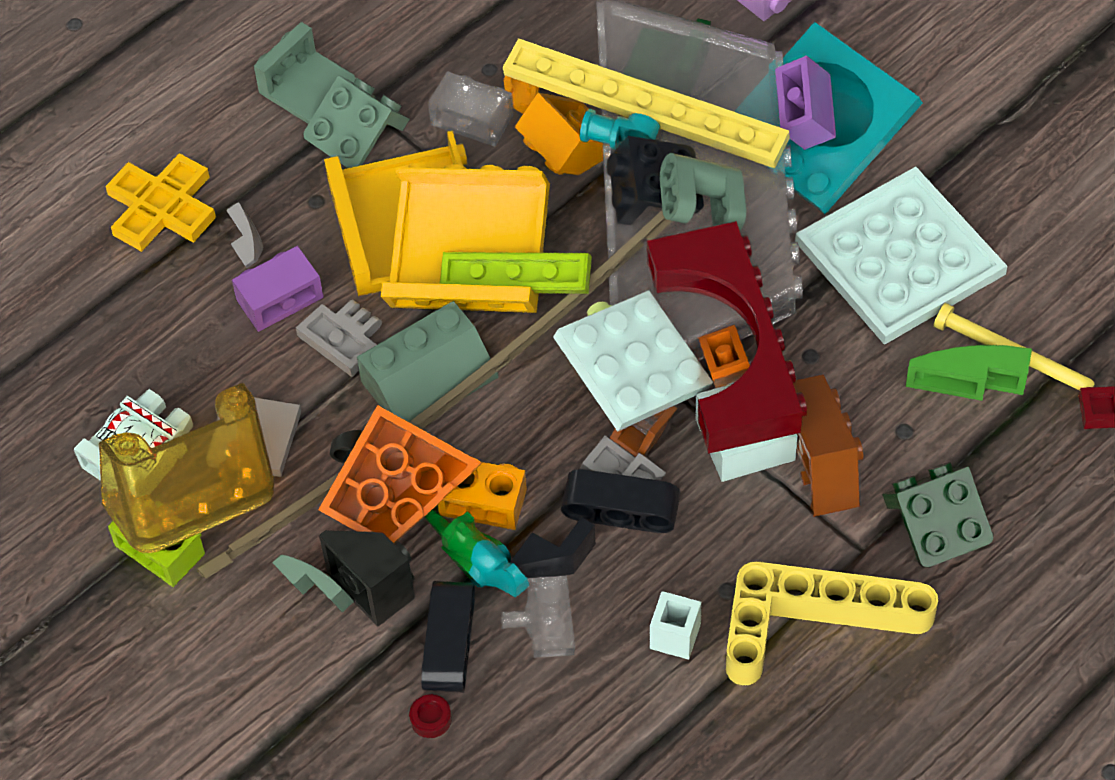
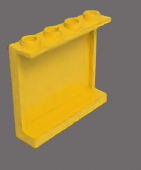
[324,131,467,296]
[381,163,550,313]

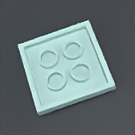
[553,290,713,431]

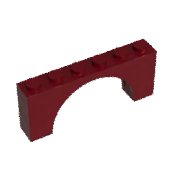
[647,221,807,454]

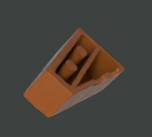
[793,374,864,517]

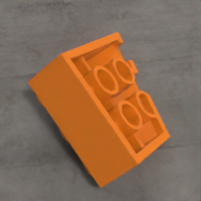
[318,405,482,543]

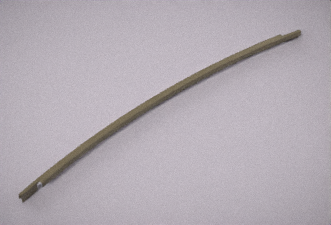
[197,210,673,579]

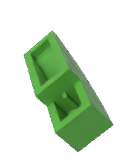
[906,345,1032,401]

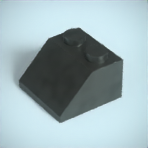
[319,530,415,627]

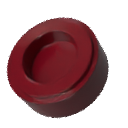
[409,694,452,738]

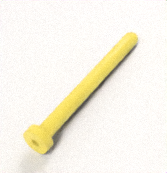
[934,303,1095,391]

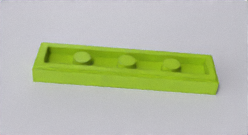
[440,252,592,294]

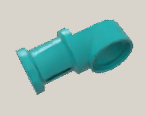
[580,109,660,150]

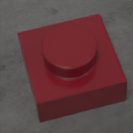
[1078,386,1115,429]

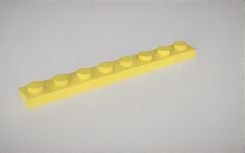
[503,38,790,169]

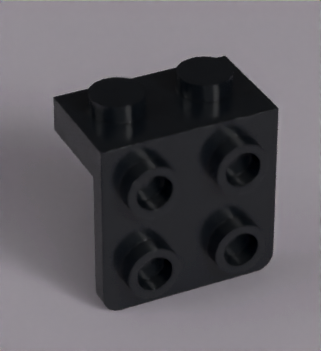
[606,136,704,225]

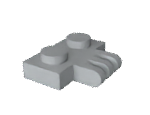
[296,300,382,377]

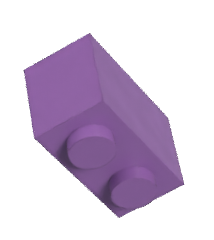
[775,55,836,150]
[232,246,324,332]

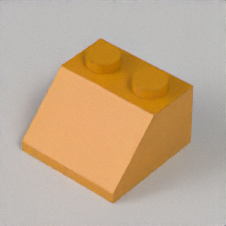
[515,93,615,175]

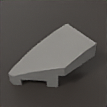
[226,202,264,268]
[580,436,666,481]

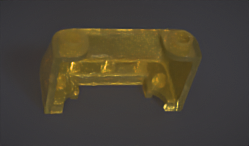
[99,382,274,553]

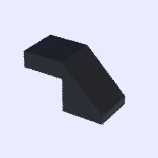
[510,517,596,583]

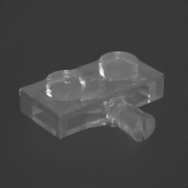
[501,576,575,658]

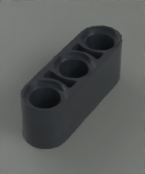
[561,469,681,533]
[421,581,475,693]

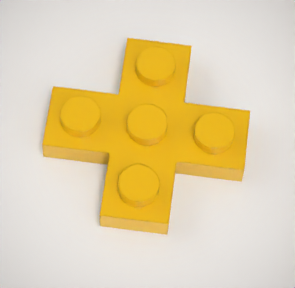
[105,153,216,252]

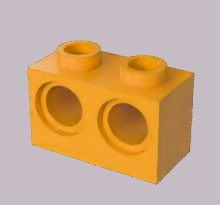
[438,458,527,530]

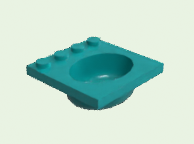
[736,22,923,214]

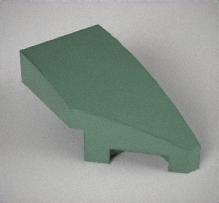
[272,555,354,613]

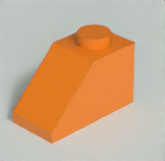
[698,325,750,388]

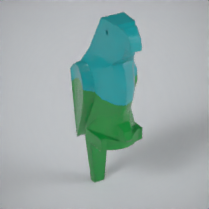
[424,510,530,598]

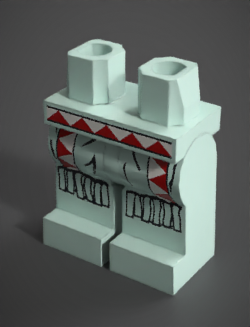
[74,389,194,501]

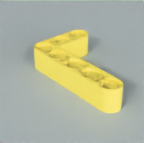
[726,562,938,685]

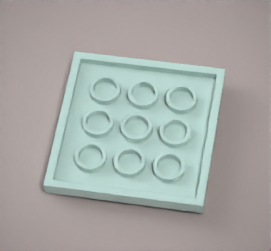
[795,167,1007,345]

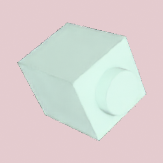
[650,591,701,660]

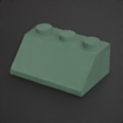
[357,301,498,422]

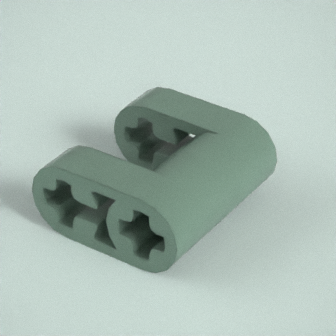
[660,153,746,230]

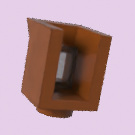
[610,406,678,457]

